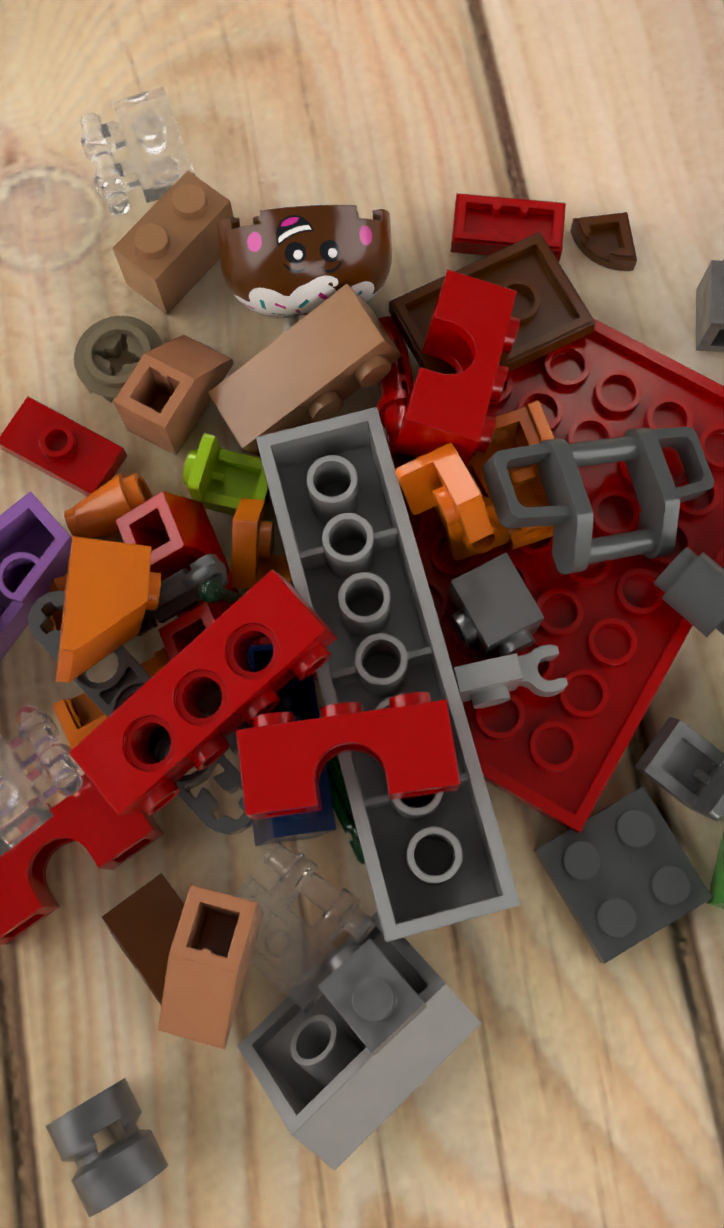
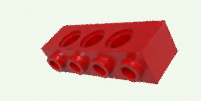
[68,569,337,816]

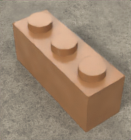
[208,284,402,457]

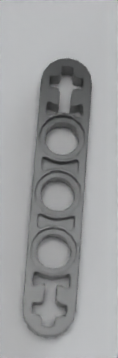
[29,591,255,835]

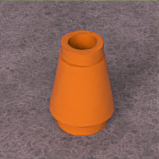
[64,472,153,539]

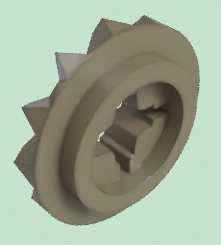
[74,316,163,403]

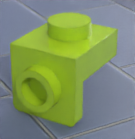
[183,433,270,516]

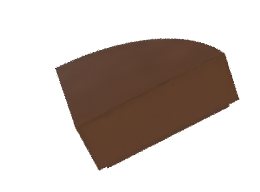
[570,212,637,271]

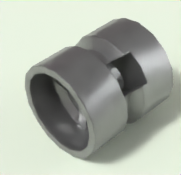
[46,1078,169,1217]

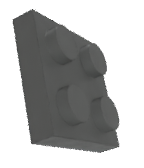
[534,787,713,963]

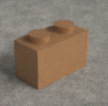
[112,170,233,315]

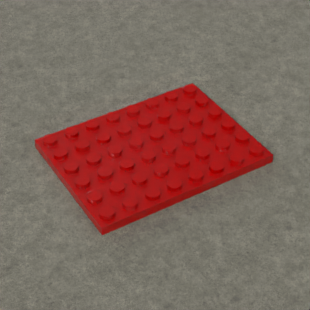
[258,318,724,833]

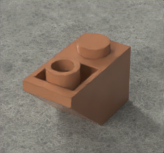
[113,335,233,456]
[158,885,264,1049]

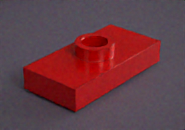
[450,193,566,262]
[0,396,127,496]

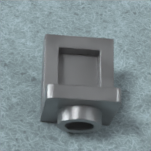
[635,717,724,821]
[318,938,427,1055]

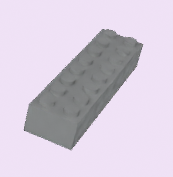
[256,407,521,942]

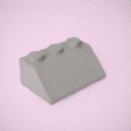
[238,911,482,1170]

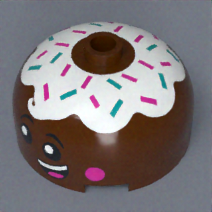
[217,205,392,324]

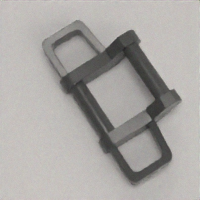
[482,427,714,575]

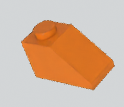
[55,536,161,683]

